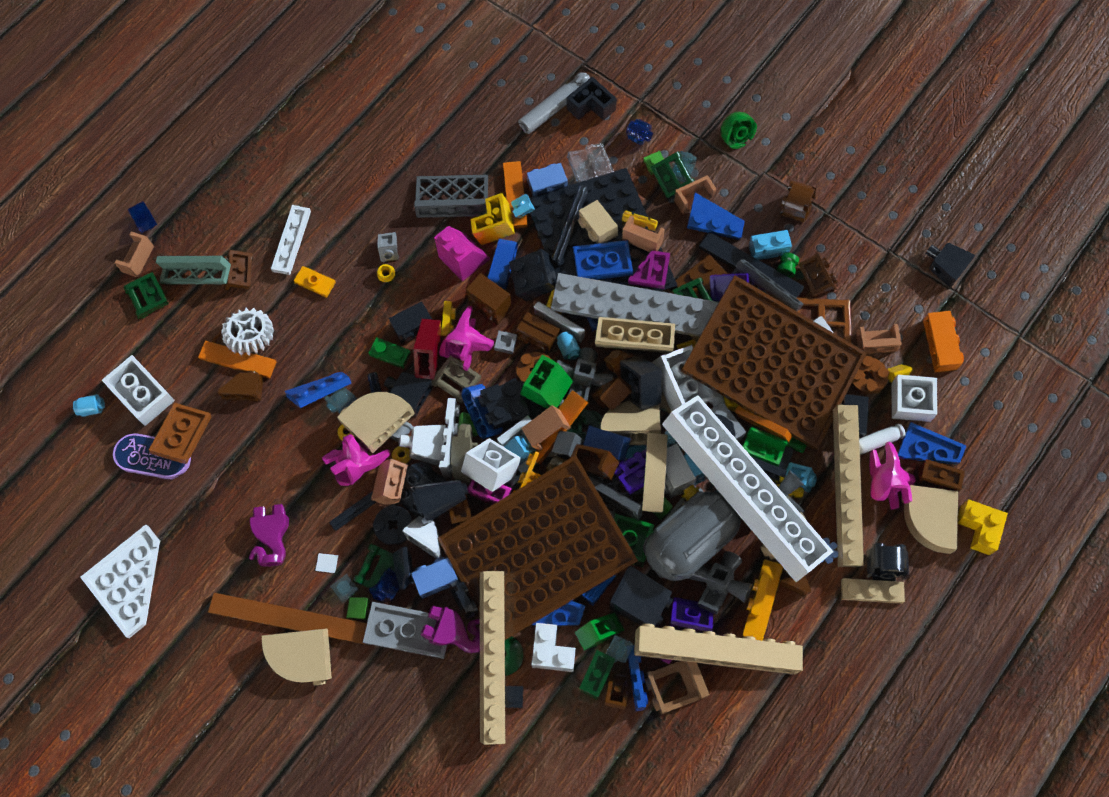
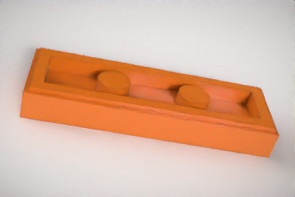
[734,406,792,442]

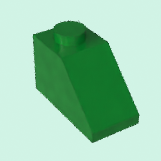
[575,612,624,651]

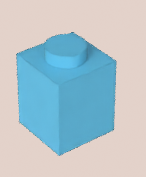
[504,435,536,465]

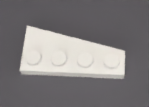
[439,398,460,478]

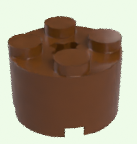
[780,180,817,223]

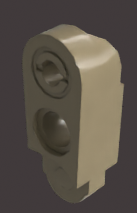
[451,424,478,484]

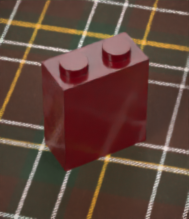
[413,319,442,379]

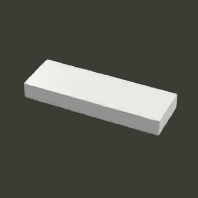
[534,302,585,342]

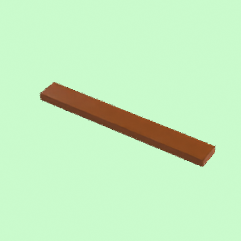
[208,593,367,645]

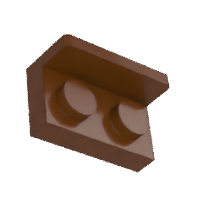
[224,250,252,290]
[799,253,838,297]

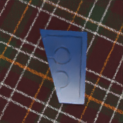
[687,192,745,240]
[285,372,351,408]
[898,422,966,465]
[532,601,585,625]
[626,645,648,711]

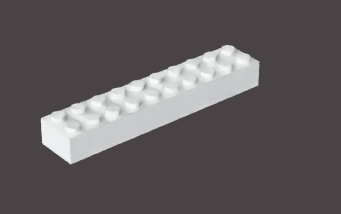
[662,396,833,582]

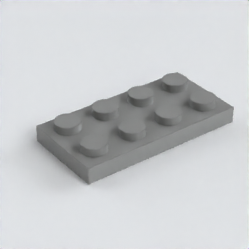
[363,602,447,659]

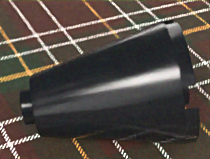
[411,480,469,524]

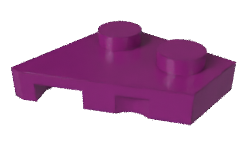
[629,251,670,289]

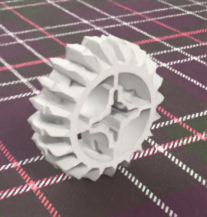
[221,308,274,356]

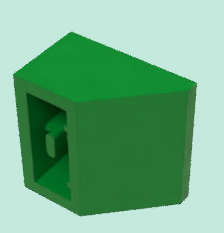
[521,355,573,409]

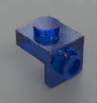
[128,201,157,233]
[369,568,400,603]

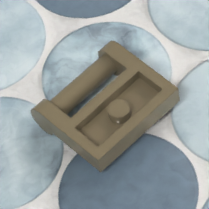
[431,355,481,404]

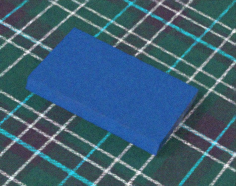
[573,240,633,280]

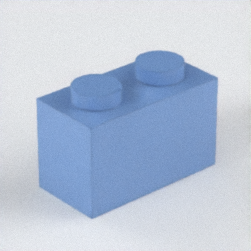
[527,163,568,196]
[411,557,459,599]

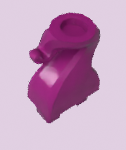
[249,504,289,567]
[420,606,480,653]

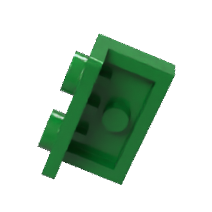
[743,427,788,467]

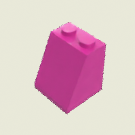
[434,226,490,282]

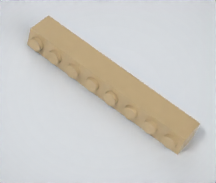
[833,405,864,567]
[480,571,505,745]
[634,624,803,674]

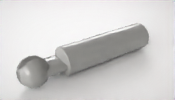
[518,73,590,134]

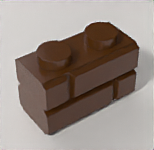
[516,312,560,353]

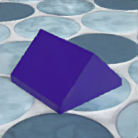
[669,597,713,633]

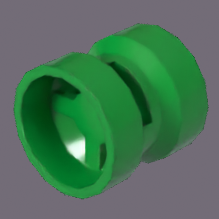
[777,253,799,278]

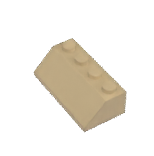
[595,317,675,353]

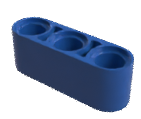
[488,238,518,290]
[461,384,503,439]

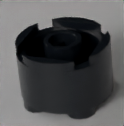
[866,543,909,581]

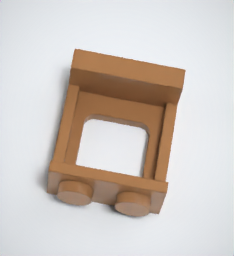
[644,661,709,714]

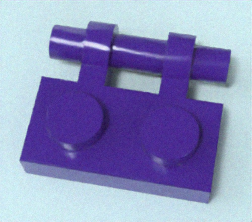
[614,449,646,495]

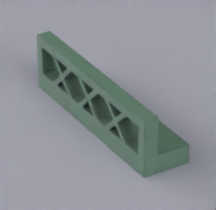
[156,256,231,284]

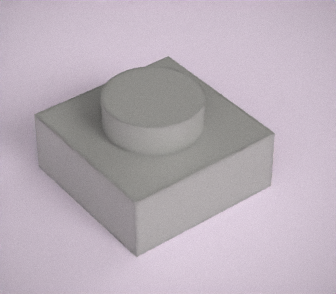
[494,331,517,354]

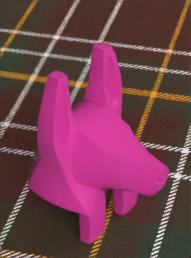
[439,306,494,371]
[322,434,391,486]
[869,442,916,510]

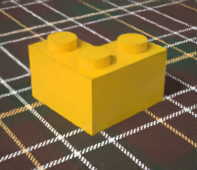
[470,193,515,245]
[957,499,1008,555]

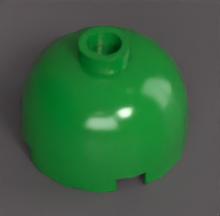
[720,112,757,149]

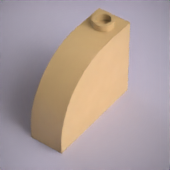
[337,392,415,454]
[601,401,661,445]
[901,485,958,554]
[262,628,332,685]

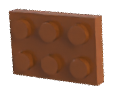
[149,403,211,464]

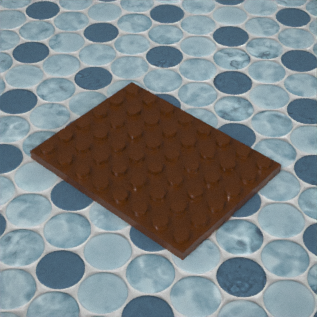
[681,275,867,450]
[438,455,638,640]

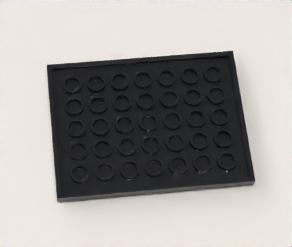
[529,168,678,322]

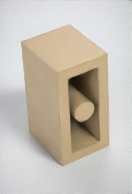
[578,200,618,244]

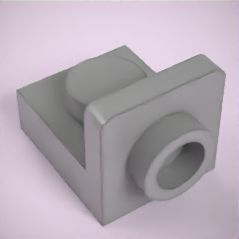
[378,232,399,262]

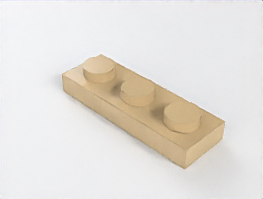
[841,578,905,604]

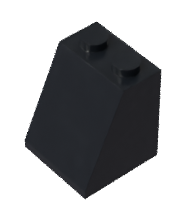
[609,566,673,628]

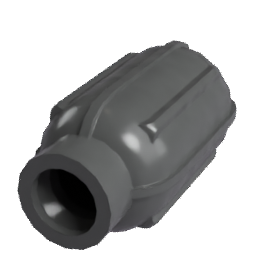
[643,489,742,581]

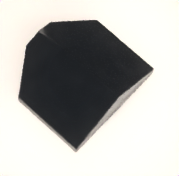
[393,547,414,590]

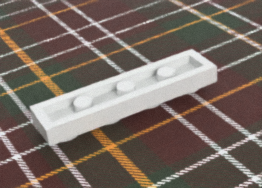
[271,205,311,275]

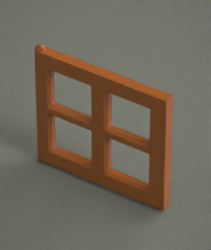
[797,298,851,343]

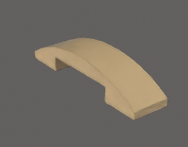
[642,433,667,513]

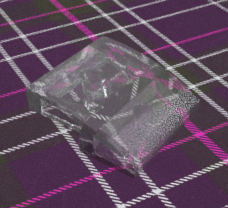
[567,143,614,183]

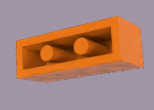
[923,311,964,372]

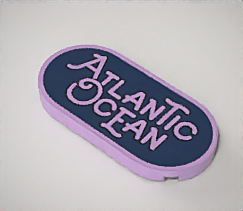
[113,434,191,479]

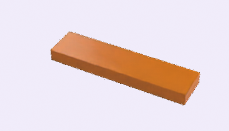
[503,161,527,229]
[198,340,277,379]
[533,390,588,465]

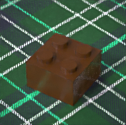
[466,273,512,325]

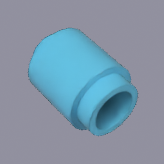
[557,331,581,361]
[73,395,105,417]

